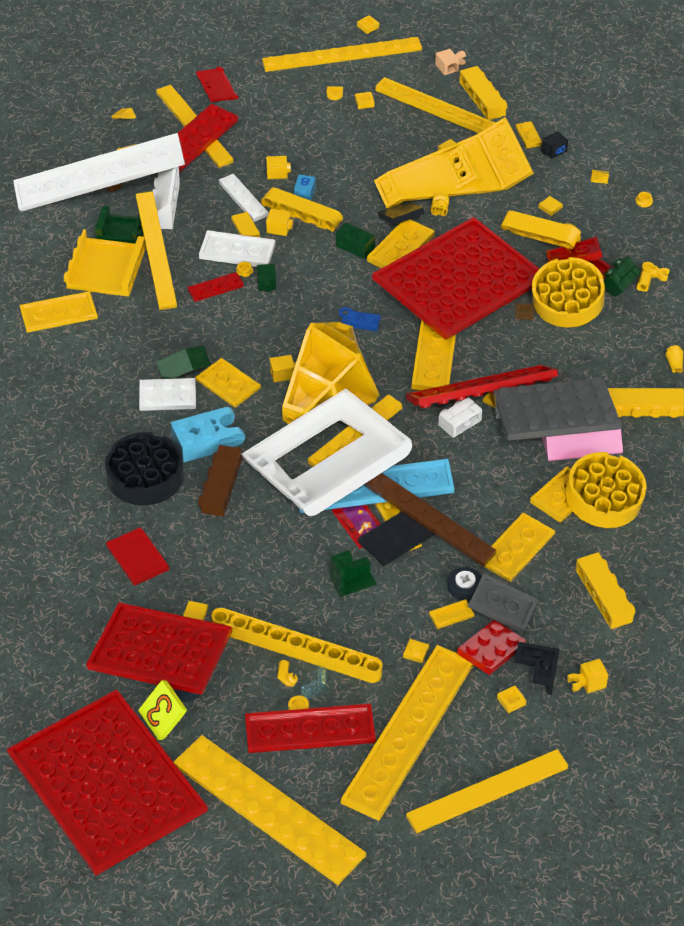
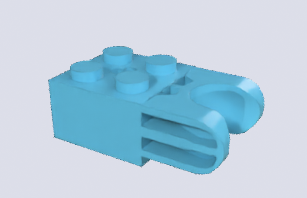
[171,407,245,462]

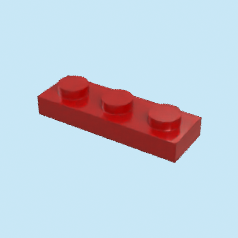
[187,272,244,302]

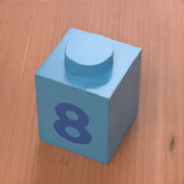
[294,174,316,201]

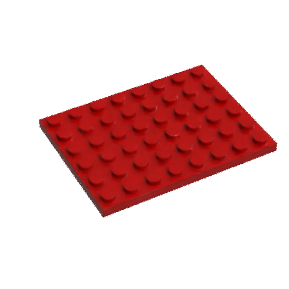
[372,217,539,340]
[7,689,208,876]

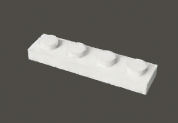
[219,174,268,222]

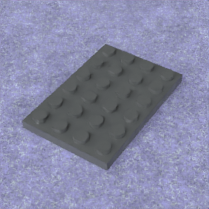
[493,378,621,441]

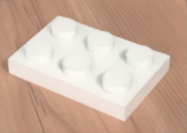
[139,378,196,411]

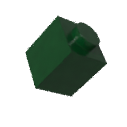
[257,264,276,292]

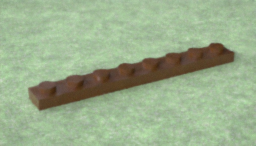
[363,473,496,567]

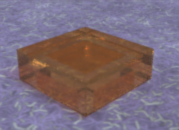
[515,304,534,320]

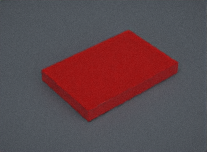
[106,527,169,586]

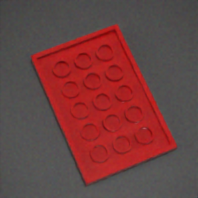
[86,603,233,695]

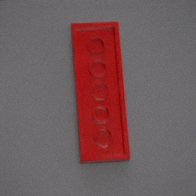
[178,104,238,172]
[245,704,376,753]

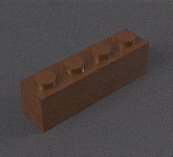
[198,445,242,517]

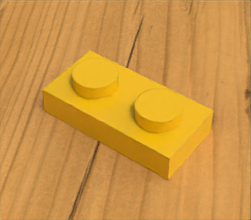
[515,121,542,149]

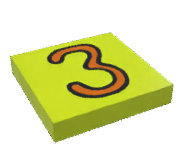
[138,680,187,740]

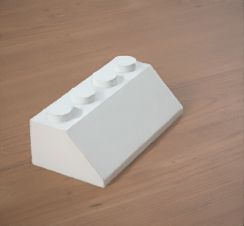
[153,166,180,229]

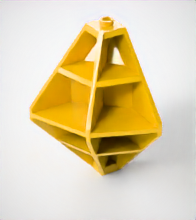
[282,321,379,424]

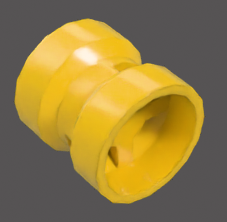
[431,193,449,216]

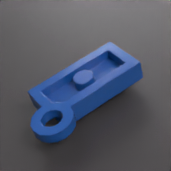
[339,307,381,331]

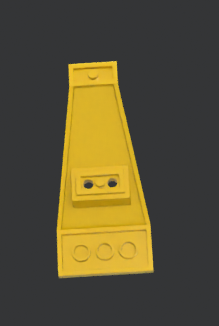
[374,117,534,208]

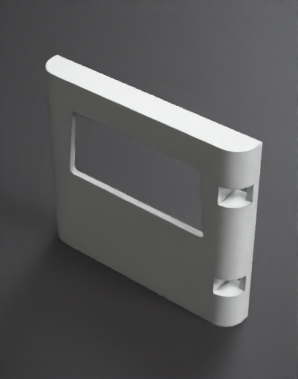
[241,389,412,516]

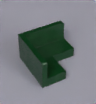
[156,345,211,379]
[331,550,376,597]

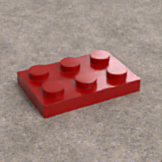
[546,236,603,262]
[457,620,527,675]

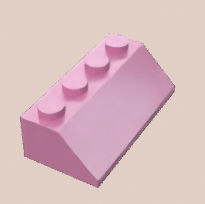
[542,429,623,461]

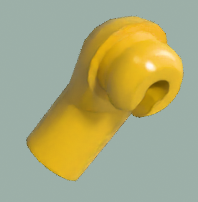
[277,660,298,687]

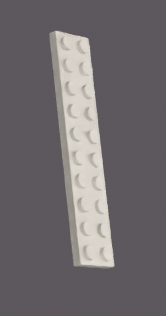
[13,133,185,211]

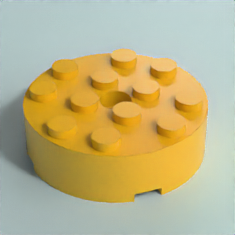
[532,257,605,328]
[565,452,647,528]

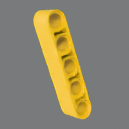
[261,187,343,232]
[500,210,581,249]

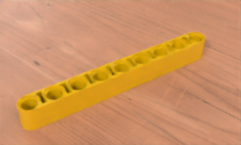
[211,608,382,683]

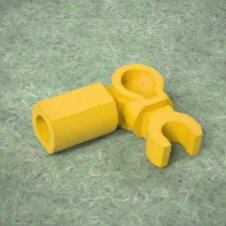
[637,262,670,292]

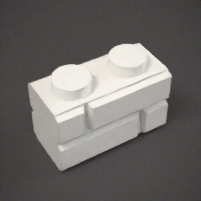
[438,397,482,438]

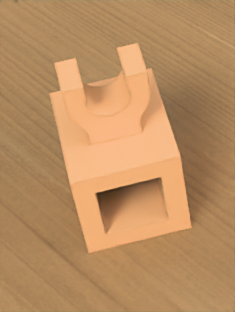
[435,49,466,75]

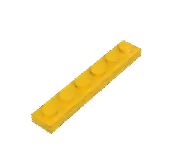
[308,394,402,467]

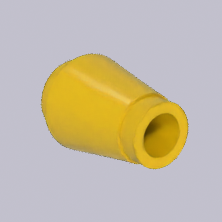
[665,345,684,373]

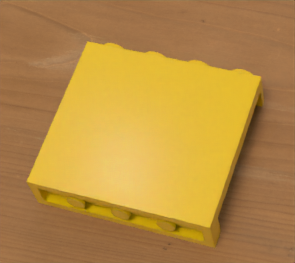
[64,229,146,296]

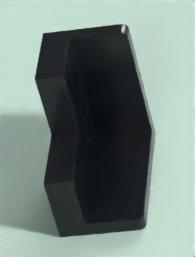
[515,642,560,695]

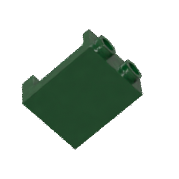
[95,206,143,244]

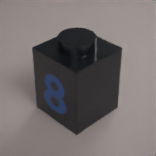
[541,131,568,159]

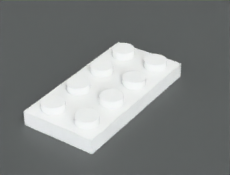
[199,230,275,267]

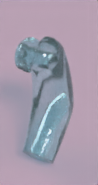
[301,667,327,699]

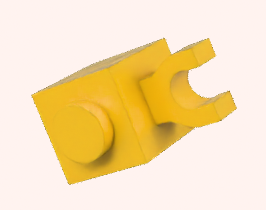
[567,659,608,693]

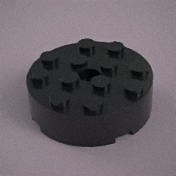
[105,432,184,505]

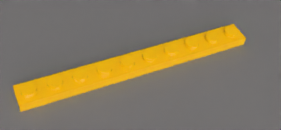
[262,37,422,72]

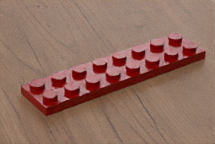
[406,364,558,408]

